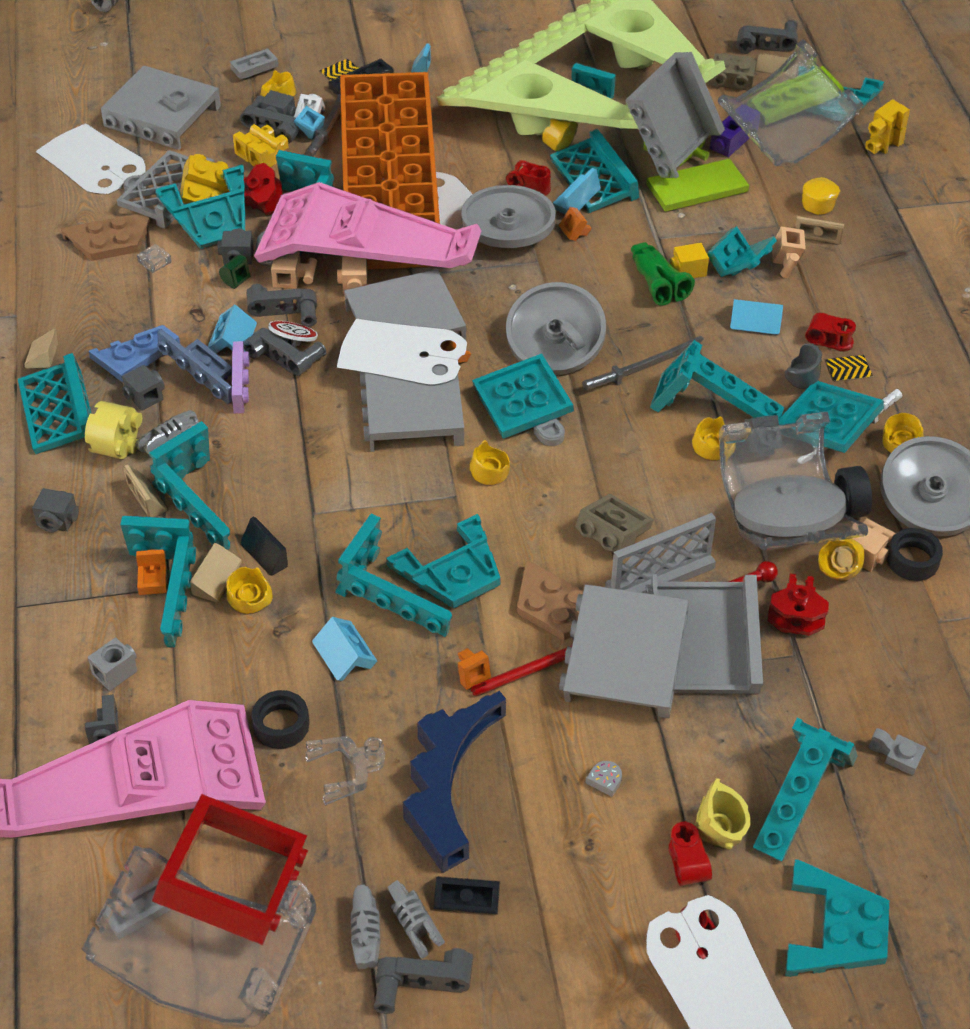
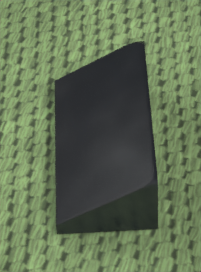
[241,516,288,576]
[434,876,501,914]

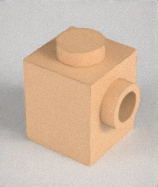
[337,256,367,294]

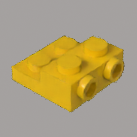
[180,154,229,204]

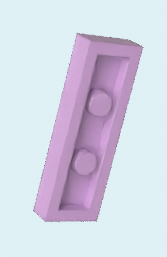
[232,341,249,414]

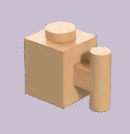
[772,226,805,278]
[271,251,317,289]
[848,518,896,572]

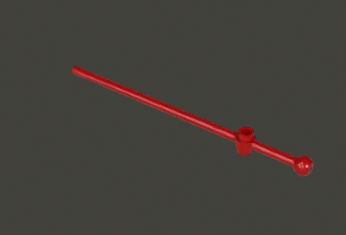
[470,561,778,696]

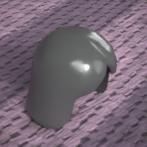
[784,343,822,389]

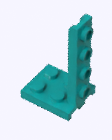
[276,150,334,256]
[650,340,784,420]
[149,421,230,550]
[335,513,452,637]
[120,516,196,648]
[753,717,858,862]

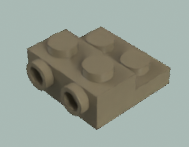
[709,53,757,91]
[575,494,654,552]

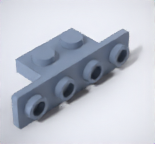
[157,329,232,404]

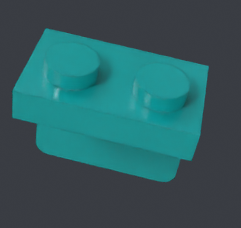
[571,63,615,99]
[707,226,777,277]

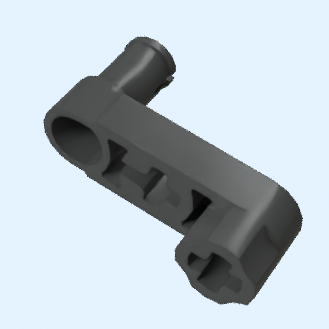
[736,20,798,54]
[240,96,301,143]
[246,284,317,327]
[243,328,327,376]
[374,948,474,1014]

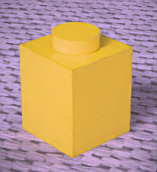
[670,243,709,278]

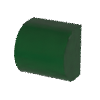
[219,255,251,289]

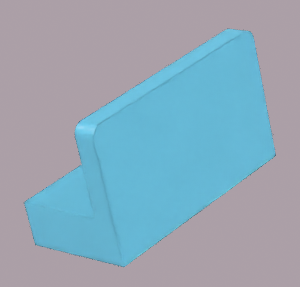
[553,168,601,214]
[730,299,783,335]
[208,305,257,353]
[312,617,377,681]

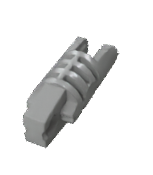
[135,410,199,454]
[388,880,445,959]
[351,884,380,969]

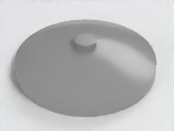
[461,185,556,248]
[506,282,606,375]
[880,436,970,536]
[734,475,846,537]

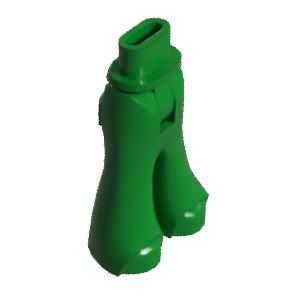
[631,242,695,306]

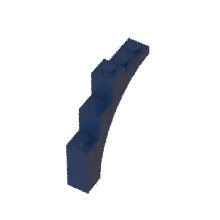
[403,691,506,873]

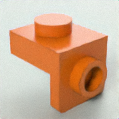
[136,549,167,595]

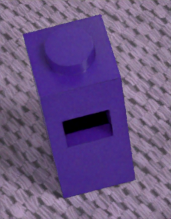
[710,105,760,157]

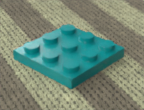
[472,353,574,439]
[778,381,884,453]

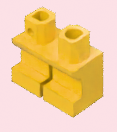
[865,99,910,154]
[233,124,289,167]

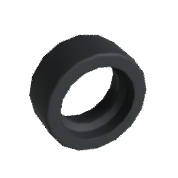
[834,466,872,519]
[887,528,943,581]
[251,690,310,749]

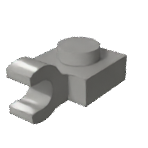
[868,728,926,776]

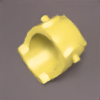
[696,778,750,850]

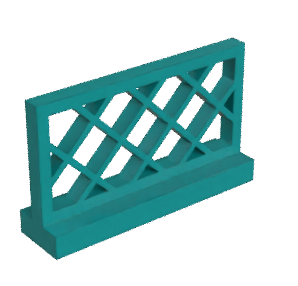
[550,128,640,213]
[18,353,92,454]

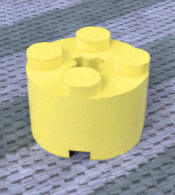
[85,401,142,459]

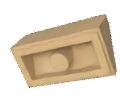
[756,53,802,77]
[795,216,844,244]
[25,329,58,368]
[124,464,167,517]
[190,543,242,602]

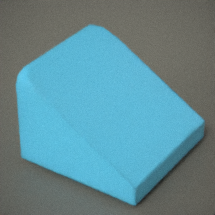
[411,43,431,72]
[294,106,325,140]

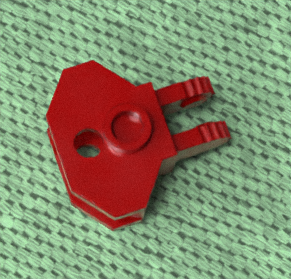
[244,163,282,216]
[767,573,829,636]

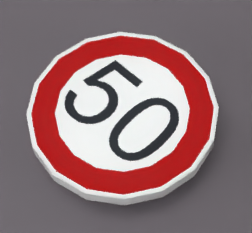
[268,321,318,347]

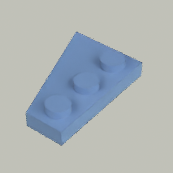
[89,325,180,382]

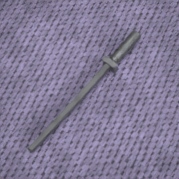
[305,94,341,157]
[582,336,704,390]

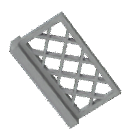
[117,150,215,229]
[605,513,716,593]

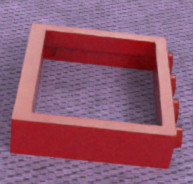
[152,794,308,945]

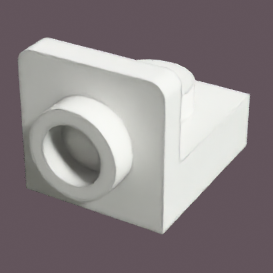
[294,94,326,118]

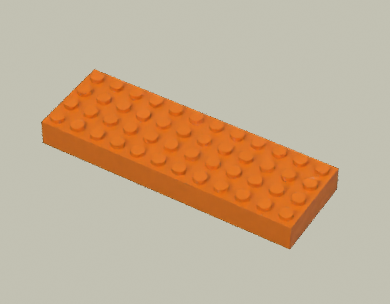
[340,72,440,270]

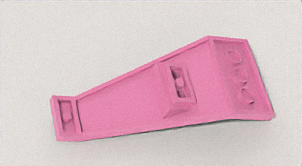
[254,182,482,268]
[0,700,266,838]

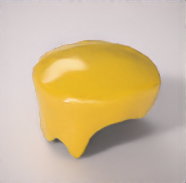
[260,70,296,97]
[542,118,578,152]
[802,177,840,215]
[883,413,924,453]
[692,416,735,460]
[470,440,510,485]
[818,536,864,581]
[226,567,273,614]

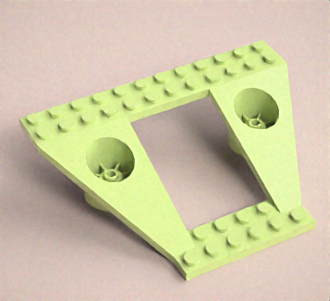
[436,0,726,135]

